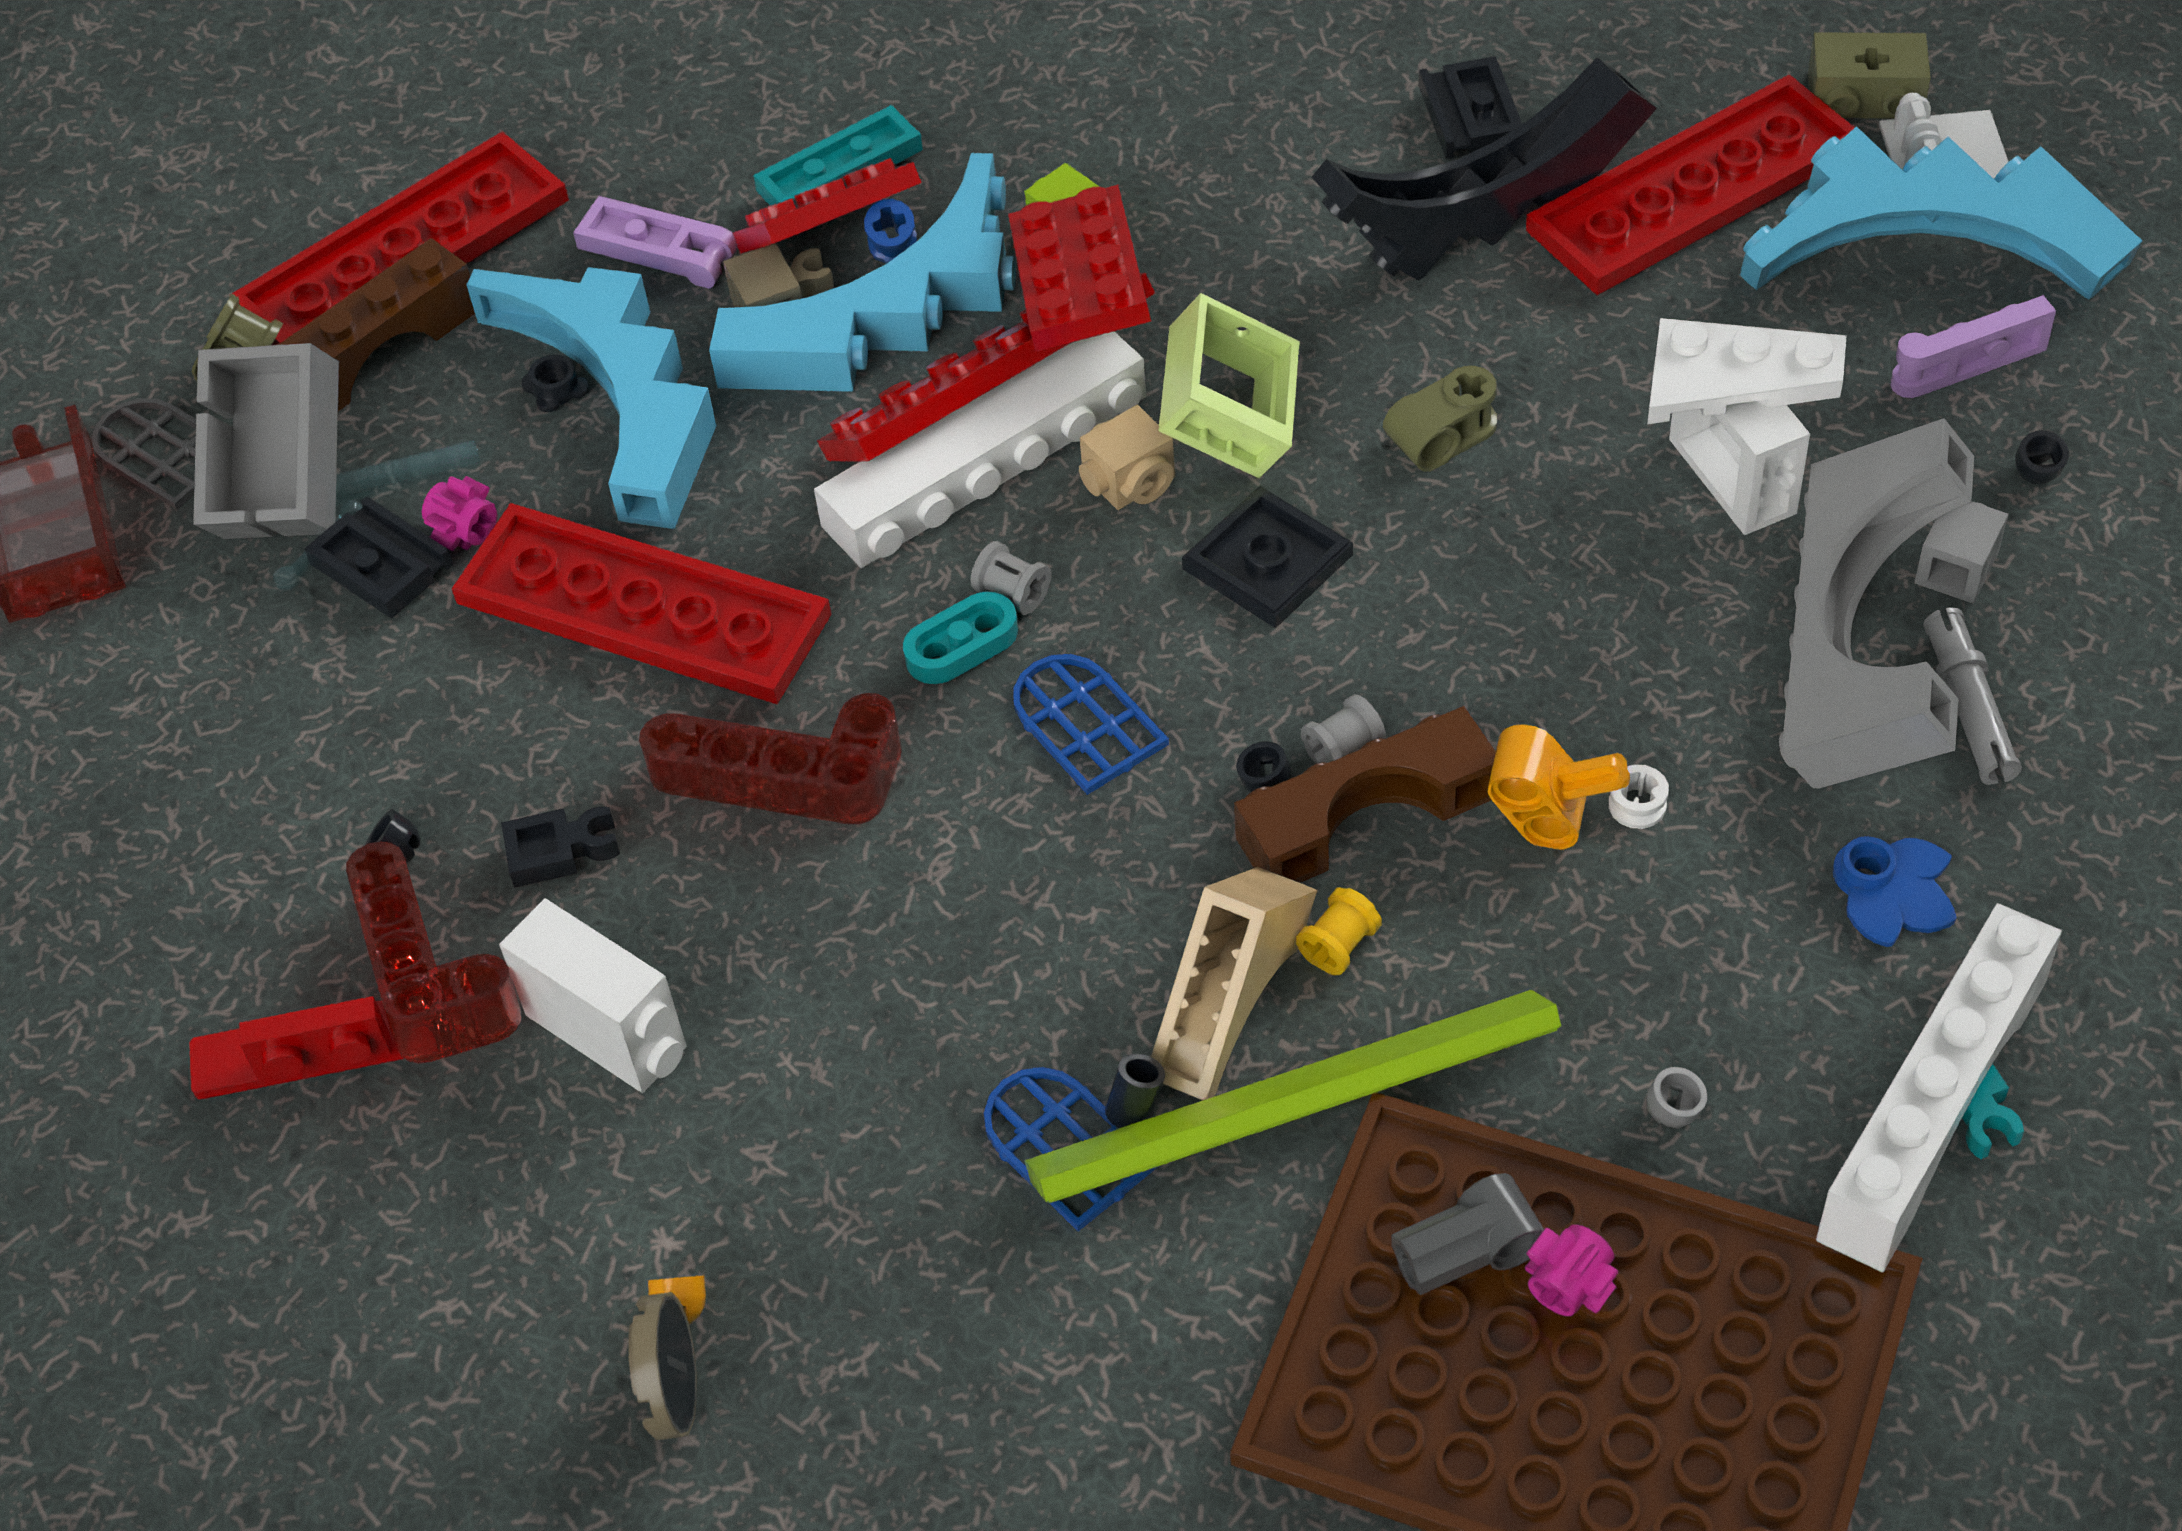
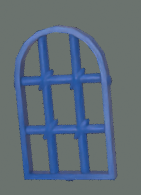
[1013,654,1169,795]
[984,1067,1159,1231]

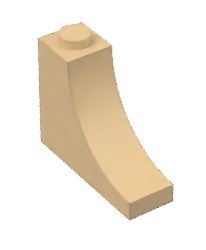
[1151,867,1317,1100]

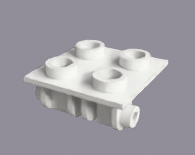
[1879,93,2008,179]

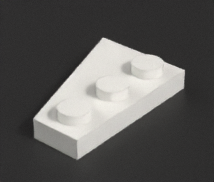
[1647,318,1846,424]

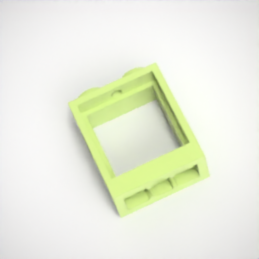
[1158,293,1300,478]

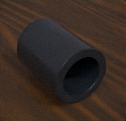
[1105,1054,1166,1128]

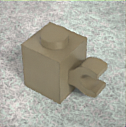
[723,243,834,307]

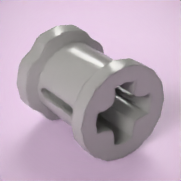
[970,541,1052,615]
[1301,694,1386,764]

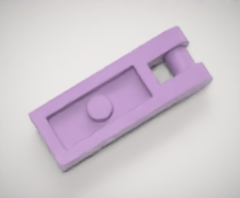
[573,196,738,289]
[1891,295,2056,398]

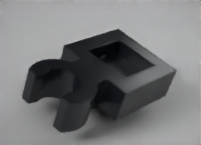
[501,807,620,888]

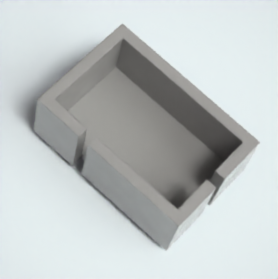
[193,343,339,539]

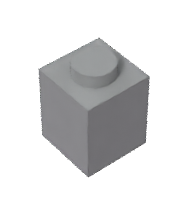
[1915,501,2009,604]

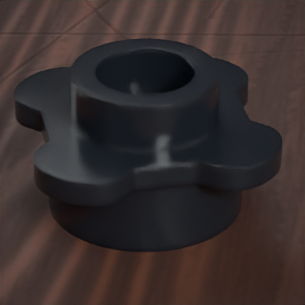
[521,354,589,412]

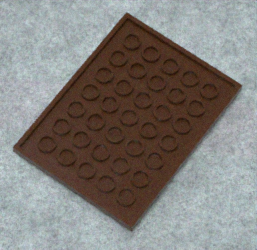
[1230,1092,1923,1531]

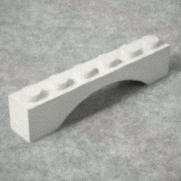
[1816,903,2062,1272]

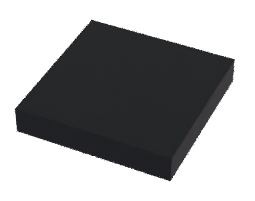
[1182,486,1353,628]

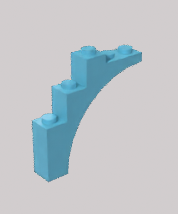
[1740,126,2142,299]
[709,153,1016,391]
[467,267,717,529]

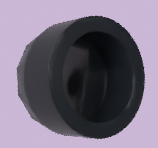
[2015,430,2069,484]
[1236,741,1291,792]
[364,809,421,866]

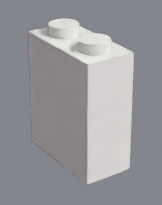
[499,898,687,1093]

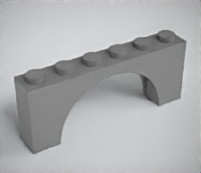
[1779,418,1974,789]

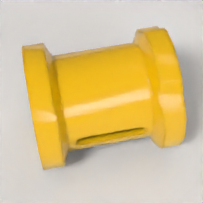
[1296,887,1382,975]

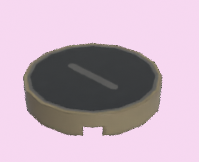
[629,1292,697,1440]

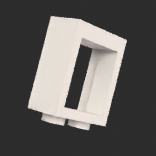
[1669,401,1810,535]

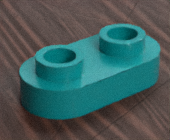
[903,592,1018,684]

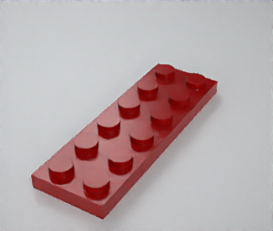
[1526,74,1855,295]
[230,131,569,345]
[817,273,1155,462]
[451,503,832,705]

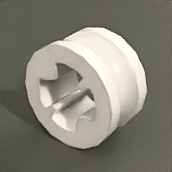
[1609,765,1669,829]

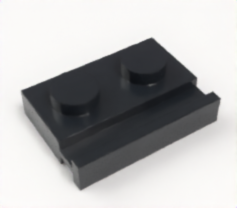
[1418,56,1523,159]
[304,496,454,619]

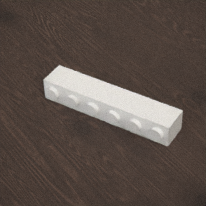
[814,331,1146,568]

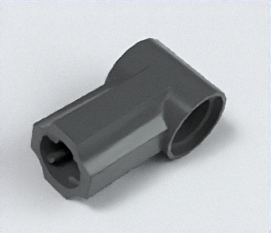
[1391,1173,1544,1295]

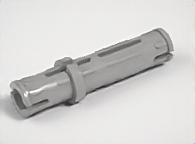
[1923,607,2022,785]

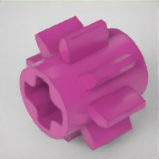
[422,476,497,551]
[1525,1225,1618,1316]

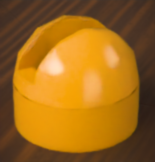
[648,1275,706,1325]

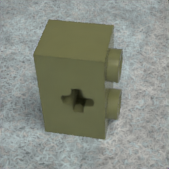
[1808,32,1931,119]

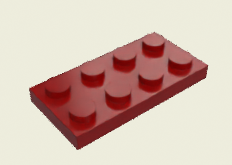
[1008,185,1152,352]

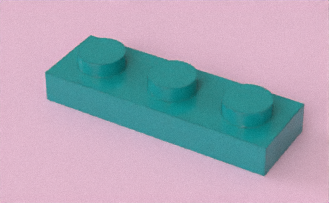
[753,105,923,207]

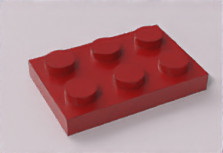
[733,158,922,254]

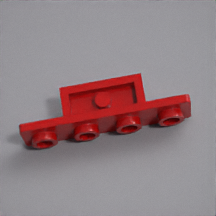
[189,987,460,1100]

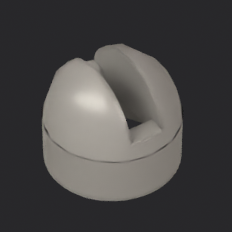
[1646,1067,1707,1129]

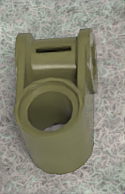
[192,294,283,381]
[1383,366,1497,472]

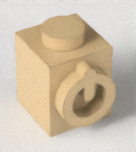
[1079,404,1175,510]

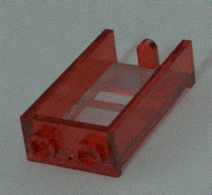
[0,405,127,623]

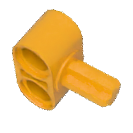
[1488,725,1630,850]

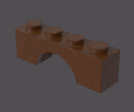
[279,238,475,412]
[1234,706,1496,883]

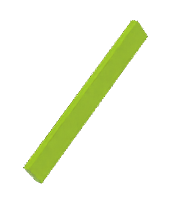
[1025,990,1562,1203]

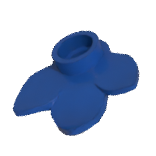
[1833,836,1957,947]

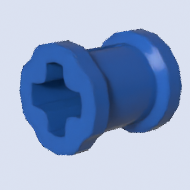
[864,199,917,264]

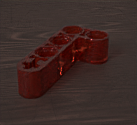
[639,693,902,824]
[346,842,521,1063]

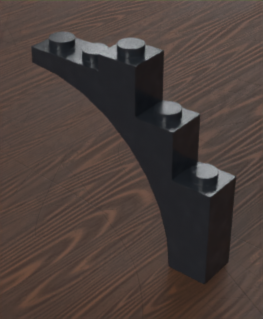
[1311,57,1657,281]

